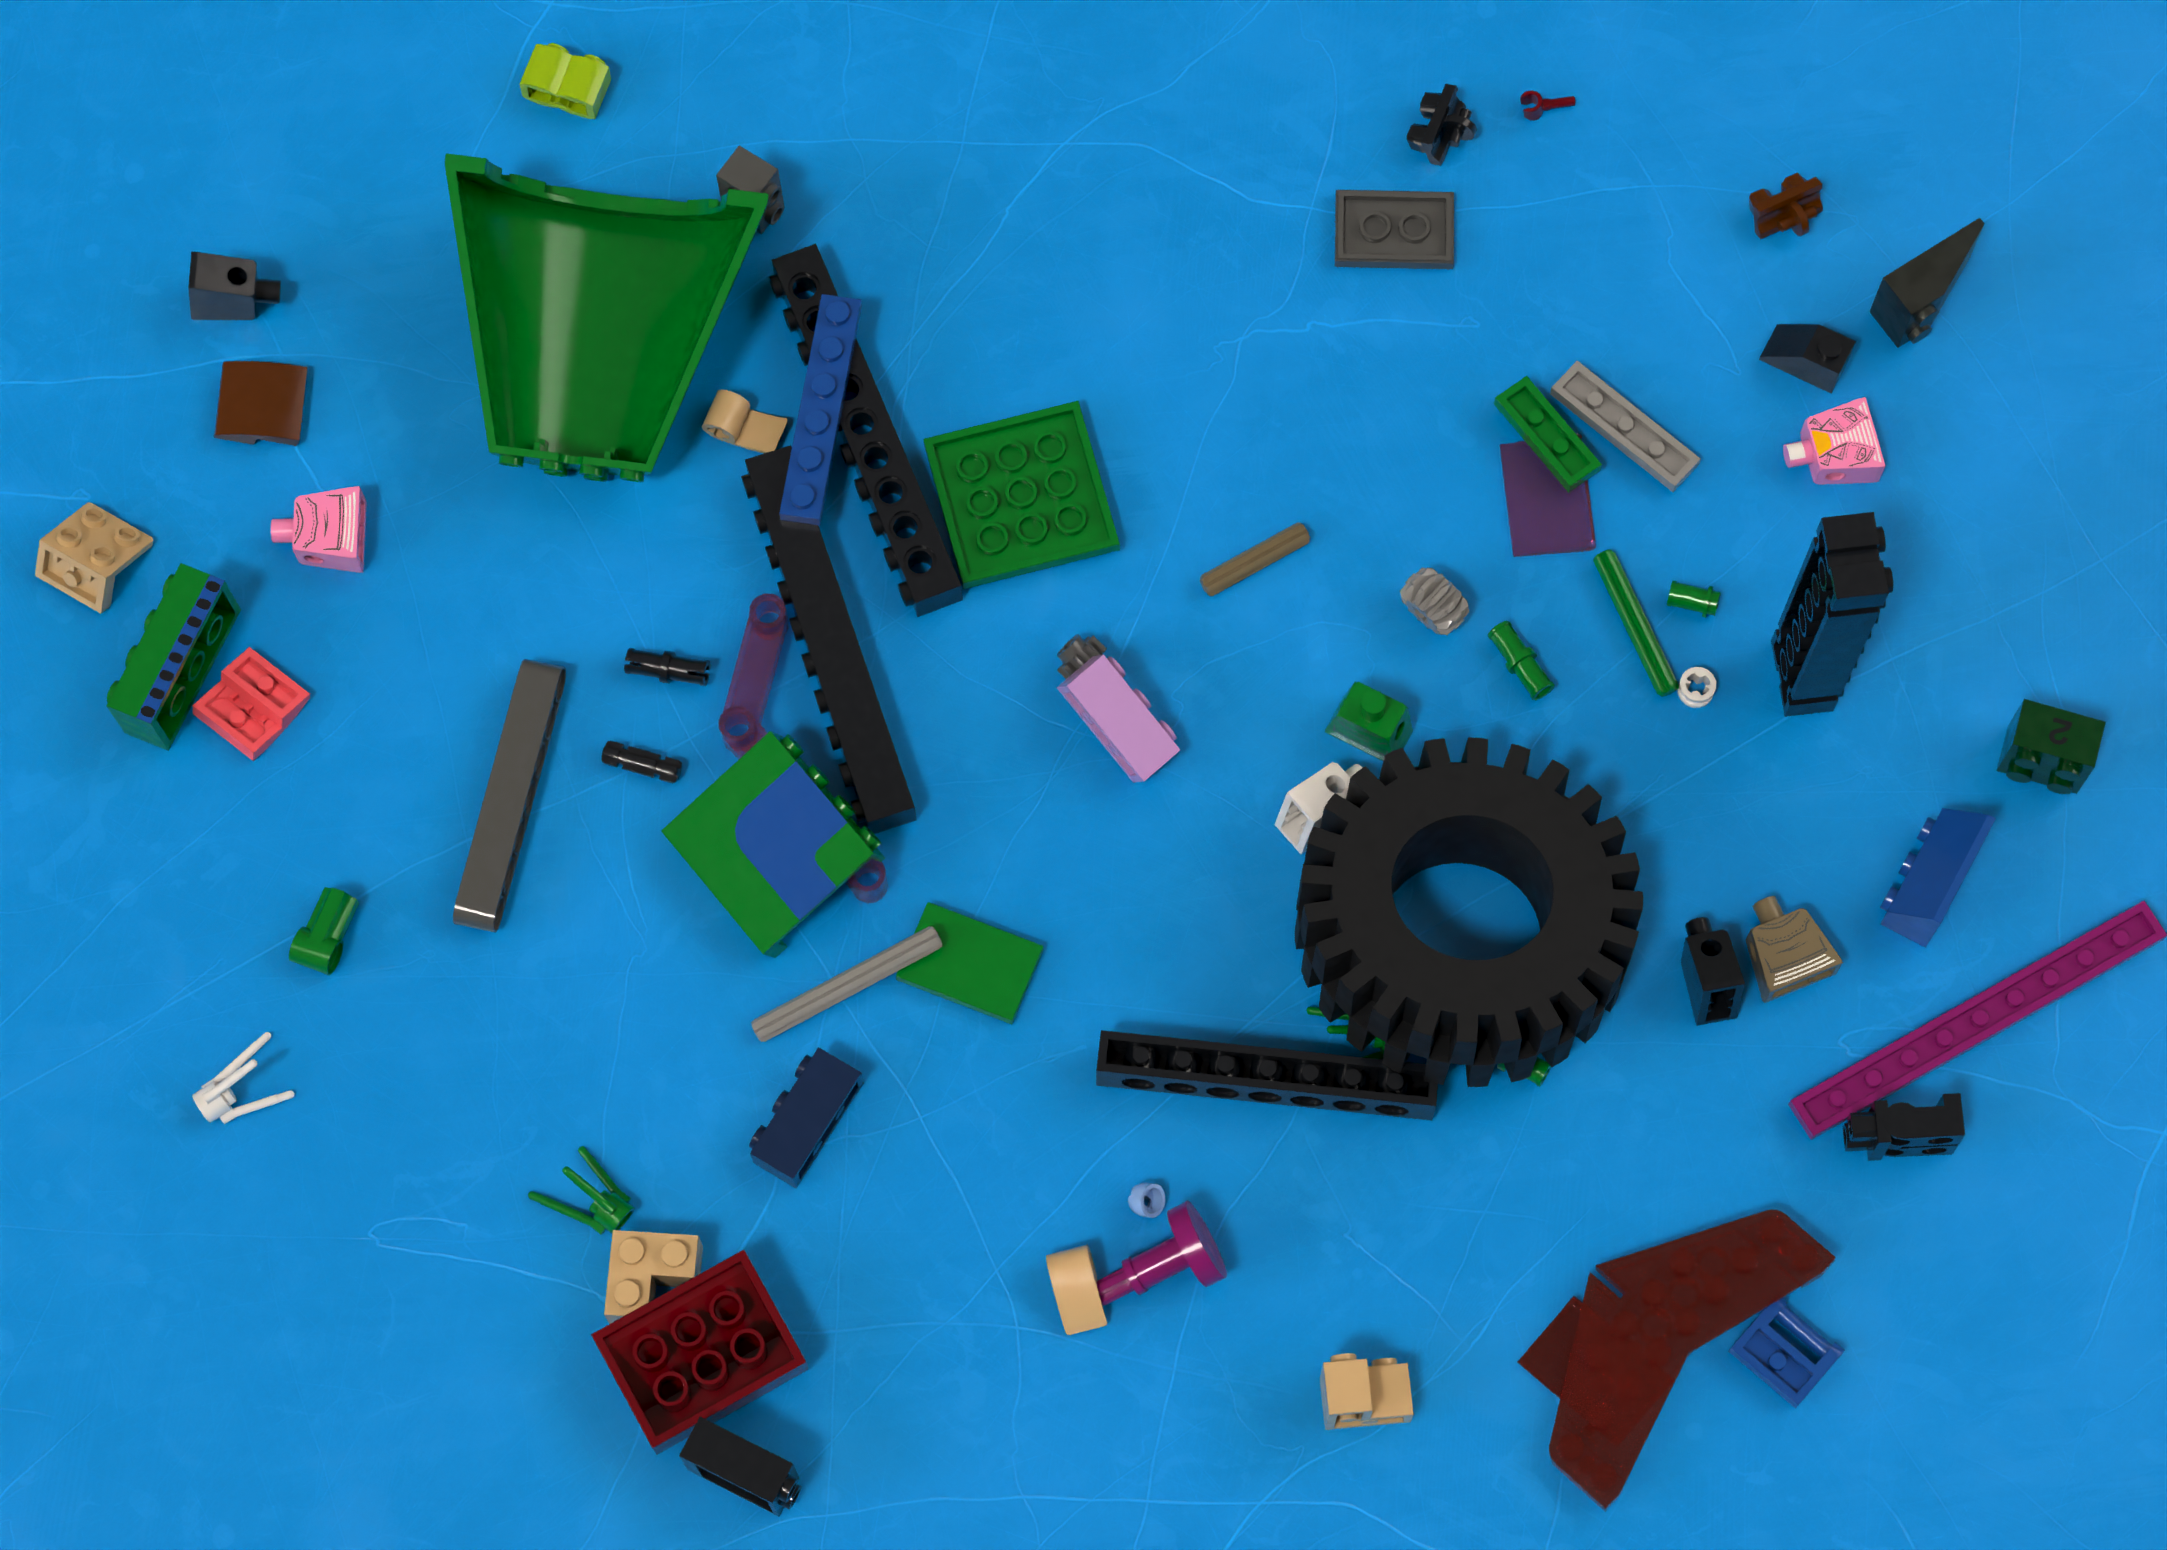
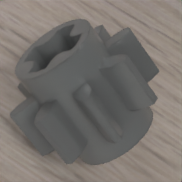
[1057,634,1107,679]

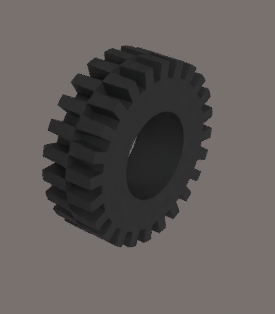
[1295,737,1643,1087]

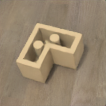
[604,1230,703,1324]
[1320,1353,1414,1430]

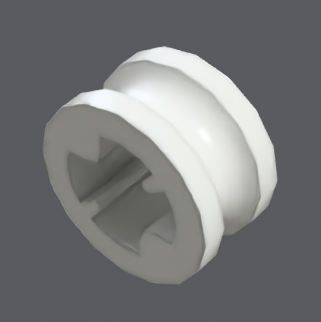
[1678,667,1716,708]

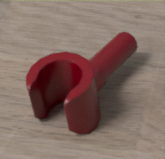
[1520,90,1575,121]

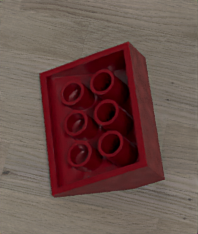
[591,1250,809,1455]

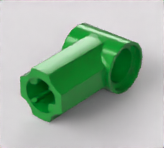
[289,887,359,975]

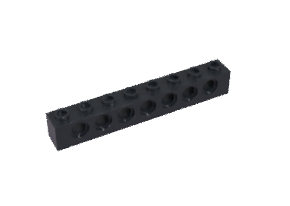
[1096,1030,1438,1121]

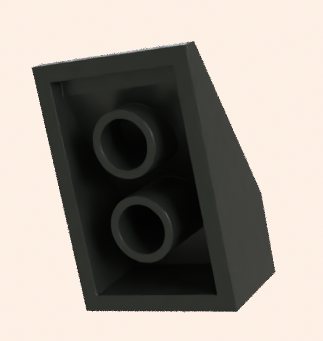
[1870,218,1985,348]

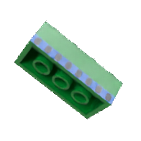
[106,563,241,751]

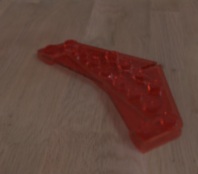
[1549,1209,1836,1512]

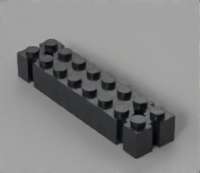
[1771,512,1893,717]

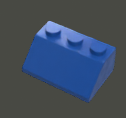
[1880,808,1996,948]

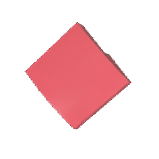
[192,647,310,761]

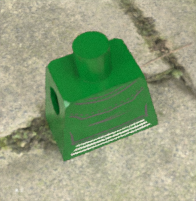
[1325,682,1413,761]

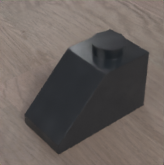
[1759,324,1856,394]

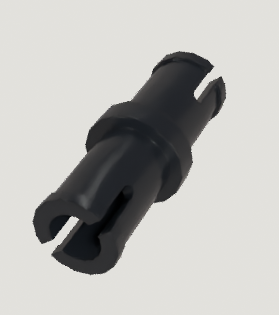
[624,648,710,686]

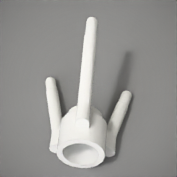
[192,1032,295,1124]

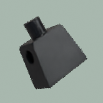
[188,251,281,320]
[1681,917,1745,1026]

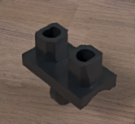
[1407,84,1477,166]

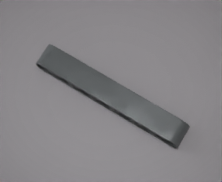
[453,659,566,933]

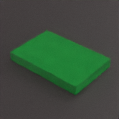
[896,902,1044,1025]

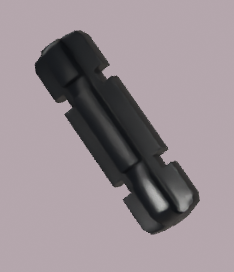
[601,741,682,784]

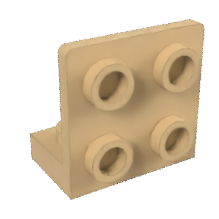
[35,502,153,614]

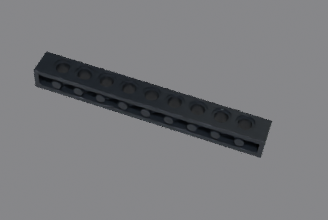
[768,244,963,617]

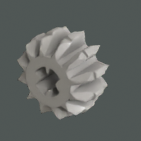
[1400,568,1469,635]

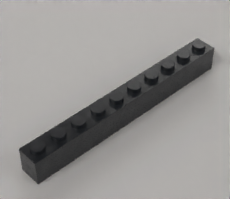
[741,445,917,834]

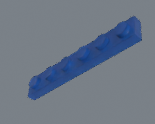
[779,294,862,526]

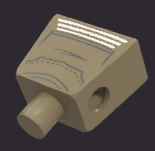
[1746,896,1843,1003]

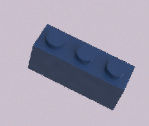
[749,1047,864,1188]

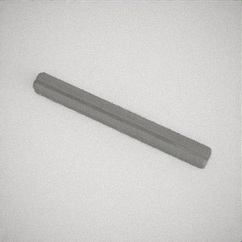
[751,926,942,1042]

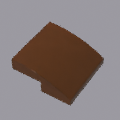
[214,361,307,446]

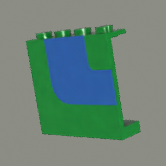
[661,731,885,958]

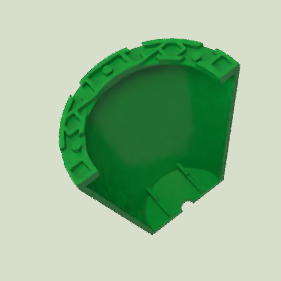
[445,153,769,482]

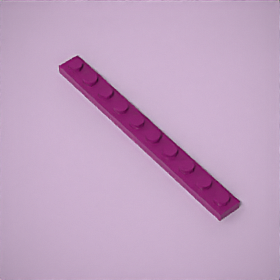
[1788,901,2167,1140]

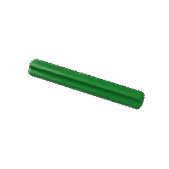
[1593,549,1679,697]

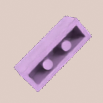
[1057,654,1180,783]

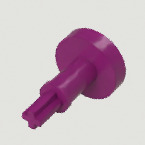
[1096,1201,1227,1306]

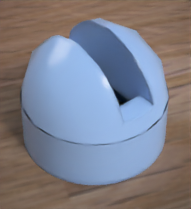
[1128,1182,1165,1218]

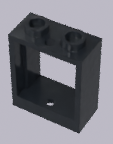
[679,1417,802,1517]

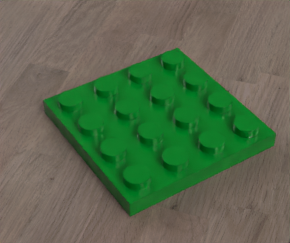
[923,401,1120,589]

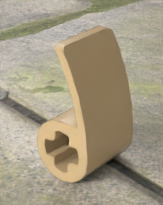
[702,389,788,453]
[1046,1244,1108,1335]

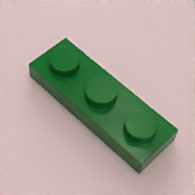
[1494,376,1602,493]

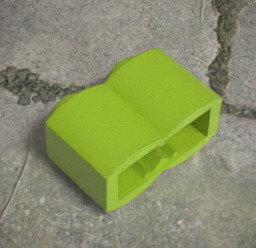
[520,43,611,119]

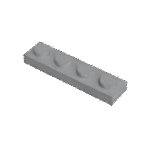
[1550,361,1701,492]

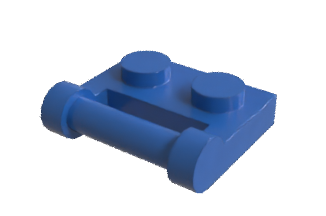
[1728,1294,1845,1409]

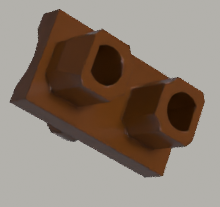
[1749,173,1823,239]

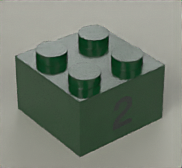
[1996,699,2106,794]

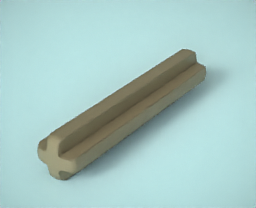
[1200,522,1310,596]

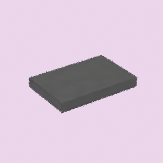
[1335,190,1454,269]

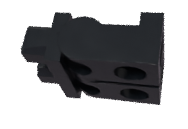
[1843,1093,1965,1161]

